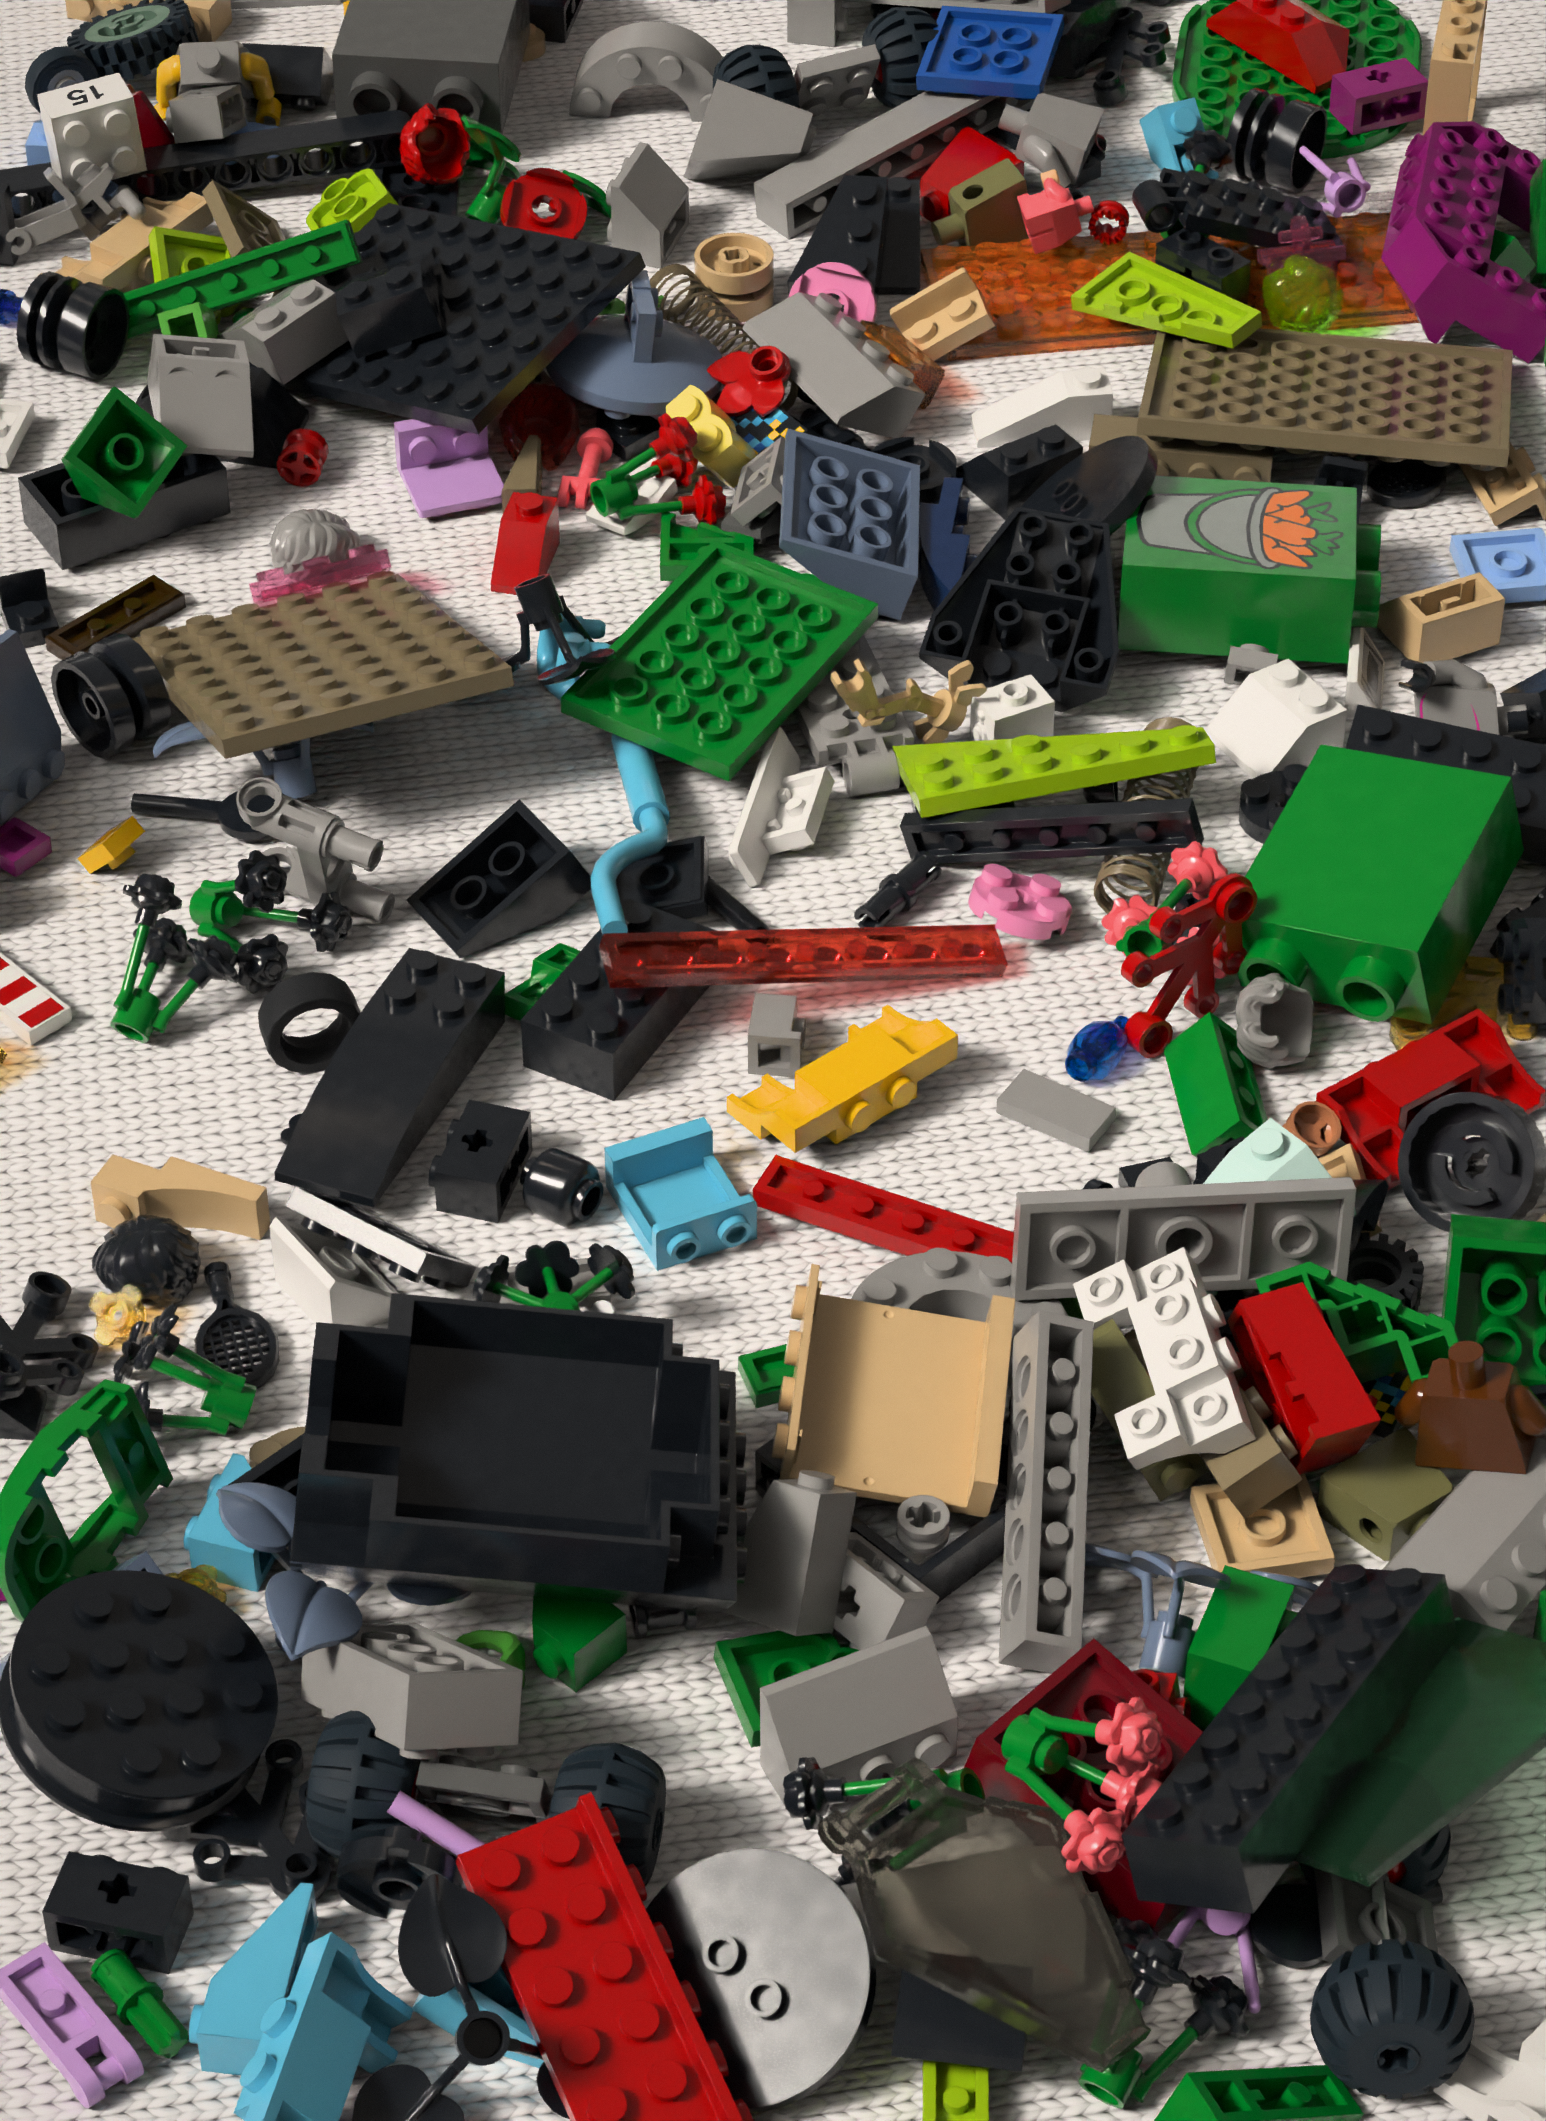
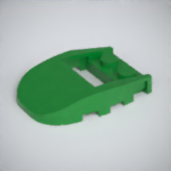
[0,1379,173,1623]

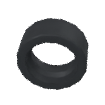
[258,972,361,1073]

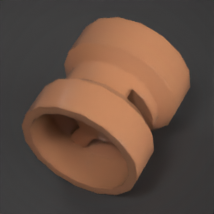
[1282,1101,1342,1158]

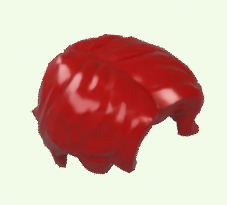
[399,103,471,186]

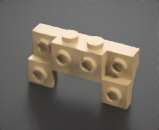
[38,192,214,293]

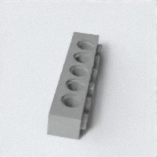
[998,1310,1094,1674]

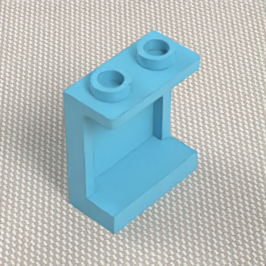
[604,1117,757,1271]

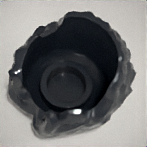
[92,1214,201,1308]

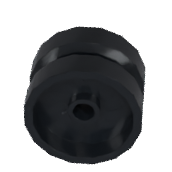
[51,633,171,759]

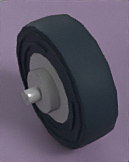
[25,46,99,113]

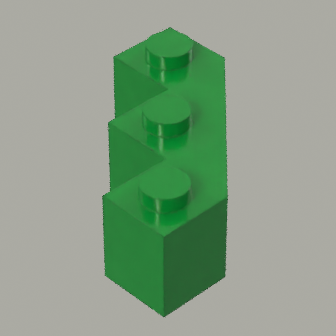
[1255,1262,1459,1385]

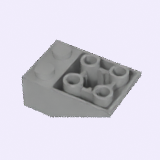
[147,334,254,459]

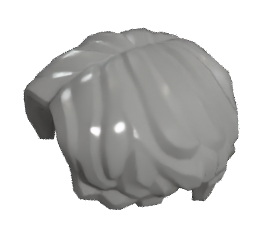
[269,509,360,586]
[1235,973,1314,1068]

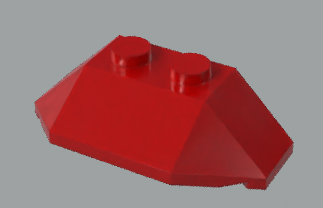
[1206,0,1350,94]

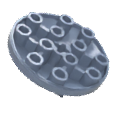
[546,270,722,420]

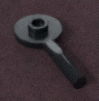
[131,791,275,840]
[1249,1882,1443,1968]

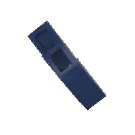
[918,477,978,611]

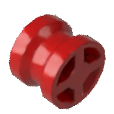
[277,428,329,487]

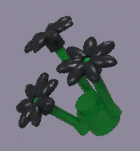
[113,1304,257,1436]

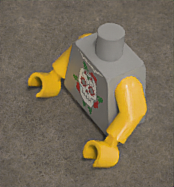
[154,41,282,126]

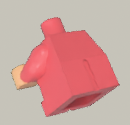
[1017,169,1094,254]

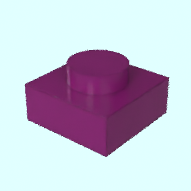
[0,817,52,877]

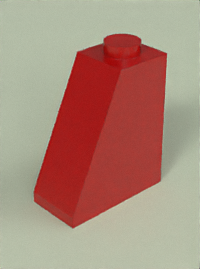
[920,126,1024,222]

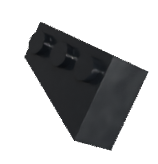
[787,175,889,312]

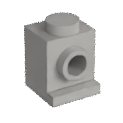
[748,993,806,1077]

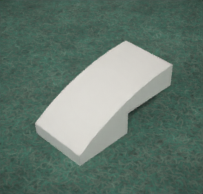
[586,466,678,536]

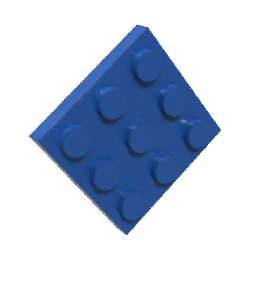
[916,5,1064,100]

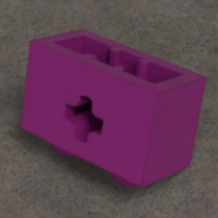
[1329,58,1428,135]

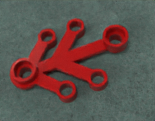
[1121,873,1257,1058]

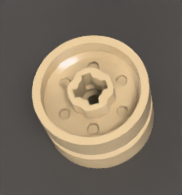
[694,233,774,322]

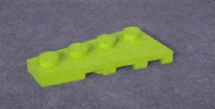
[1071,251,1262,348]

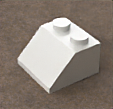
[1206,658,1347,779]

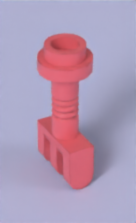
[557,428,614,509]

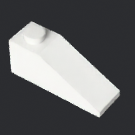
[971,367,1113,448]

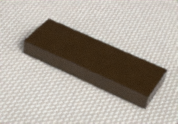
[45,575,186,660]

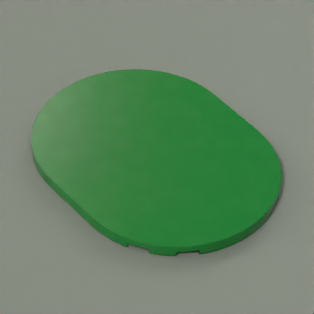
[1172,0,1422,159]

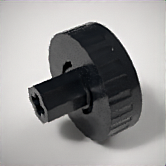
[1398,1092,1546,1232]

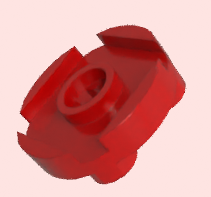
[500,168,587,240]

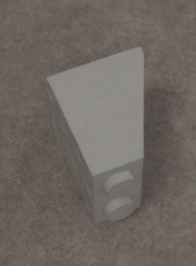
[684,79,817,180]

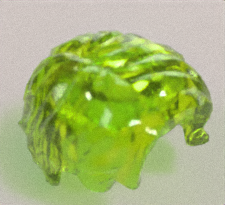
[1262,254,1344,333]

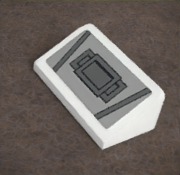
[1345,627,1385,718]

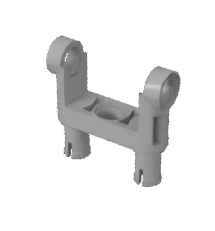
[236,777,395,924]

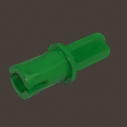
[90,1948,189,2059]

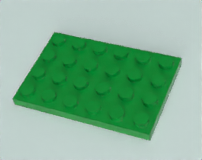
[561,540,878,781]

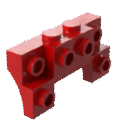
[1316,1008,1546,1190]

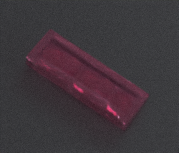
[249,544,391,604]

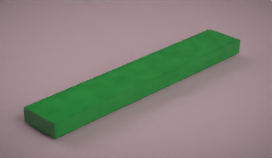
[123,219,363,340]

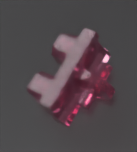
[1257,215,1346,291]

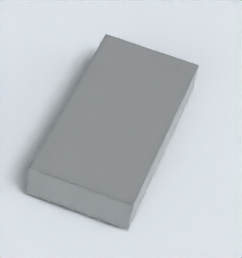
[996,1069,1116,1152]

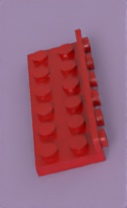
[456,1792,754,2121]

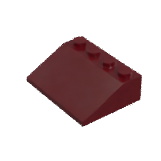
[964,1638,1203,1933]

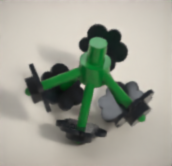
[473,1240,635,1314]

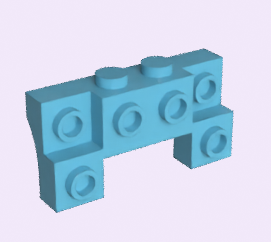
[234,1932,413,2121]

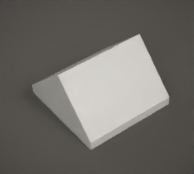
[270,1217,399,1327]

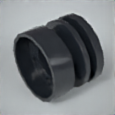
[1226,88,1328,193]
[16,271,130,380]

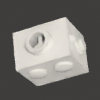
[970,675,1055,741]

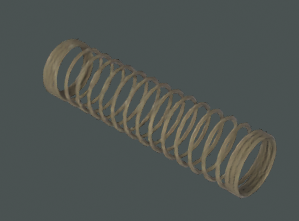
[649,264,799,412]
[1094,717,1199,914]

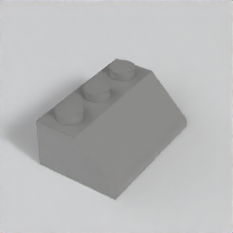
[760,1626,958,1812]

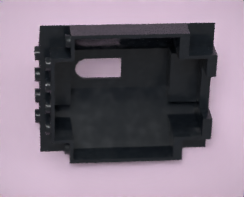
[290,1293,747,1613]

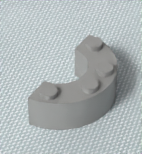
[569,21,723,122]
[851,1248,1068,1386]

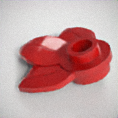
[707,346,791,417]

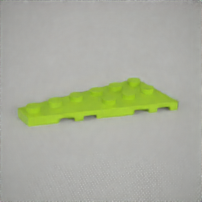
[892,725,1216,818]

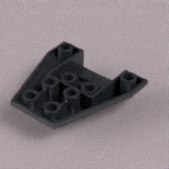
[919,507,1119,712]

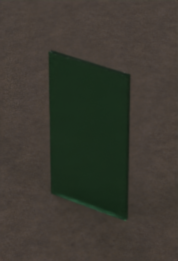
[1294,1617,1546,1887]

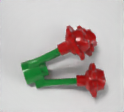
[590,413,726,525]

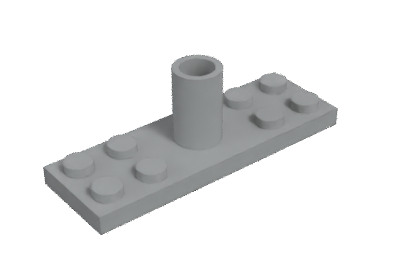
[1011,1161,1356,1301]

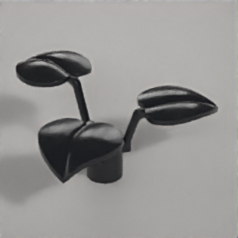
[502,573,621,686]
[352,1874,569,2121]

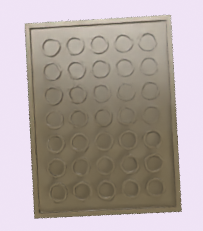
[1137,328,1513,471]
[132,571,515,759]

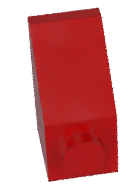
[490,492,560,595]

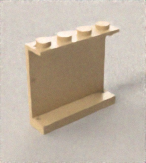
[771,1264,1015,1518]

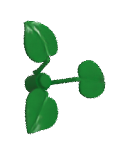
[461,115,611,225]

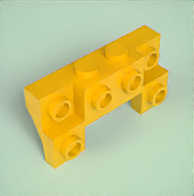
[727,1005,958,1153]

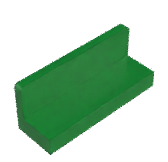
[1164,1012,1268,1158]

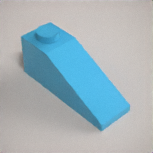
[189,1882,318,2075]

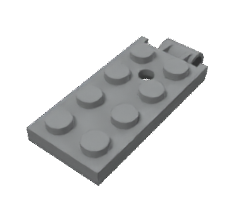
[793,634,914,797]

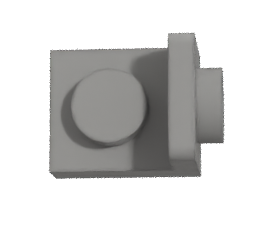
[1224,644,1278,685]

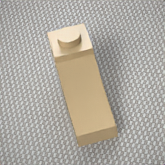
[91,1154,270,1240]

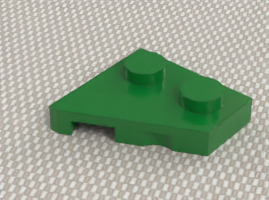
[660,512,754,581]

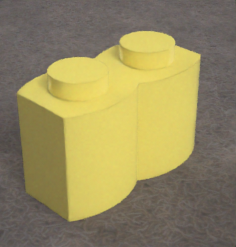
[666,385,756,488]

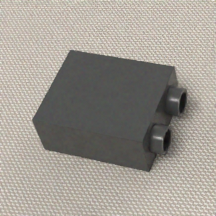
[332,0,530,134]

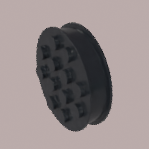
[0,1570,278,1832]

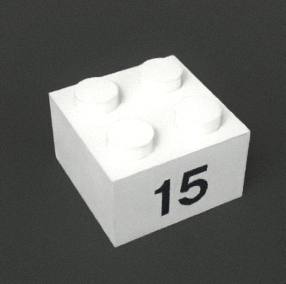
[37,73,147,191]

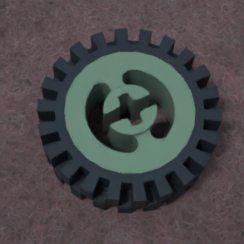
[67,0,199,81]

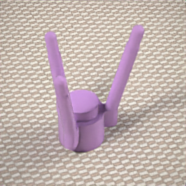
[1299,146,1371,218]
[1167,1906,1261,2014]

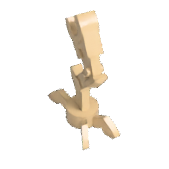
[831,659,987,744]

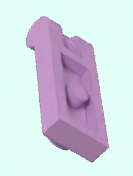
[0,1942,144,2109]

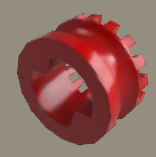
[1088,200,1130,245]

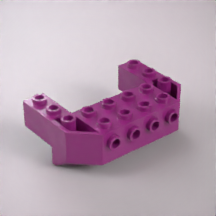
[1381,121,1546,363]

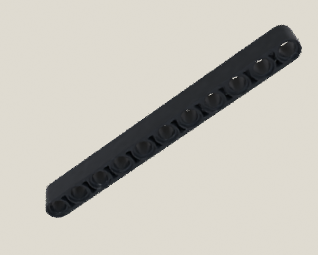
[0,110,412,219]

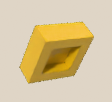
[77,816,145,874]

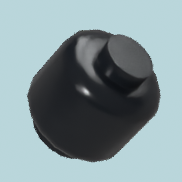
[520,1147,604,1227]

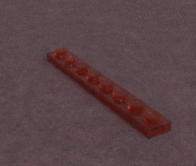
[599,924,1008,988]

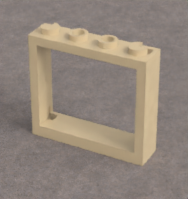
[1423,0,1488,135]

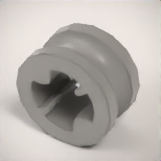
[896,1495,950,1555]

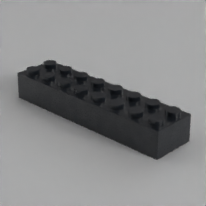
[1122,1564,1458,1914]

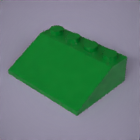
[1442,1214,1546,1387]

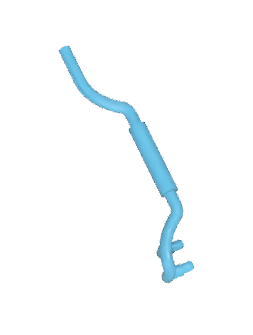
[537,614,670,943]

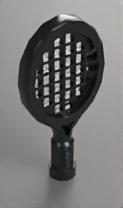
[1367,458,1460,508]
[194,1261,280,1389]

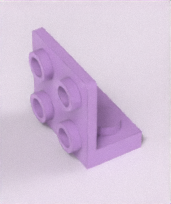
[394,419,504,518]

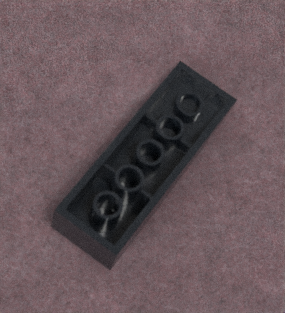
[274,948,505,1208]

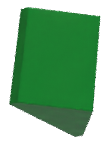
[61,386,188,519]

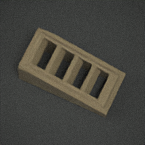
[501,435,543,513]

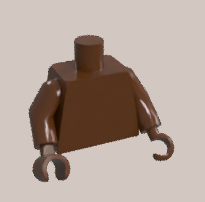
[1394,1340,1546,1474]

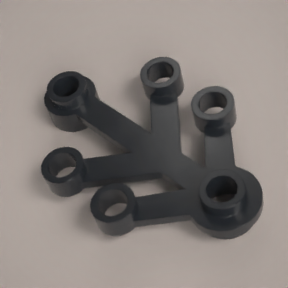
[1065,7,1171,106]
[0,1271,99,1400]
[162,1739,331,1901]

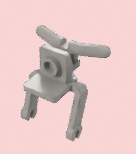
[6,162,146,255]

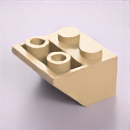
[1377,572,1505,663]

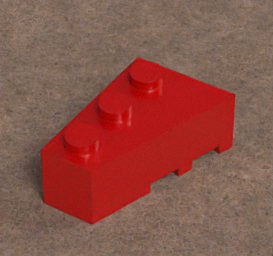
[1227,1282,1381,1474]

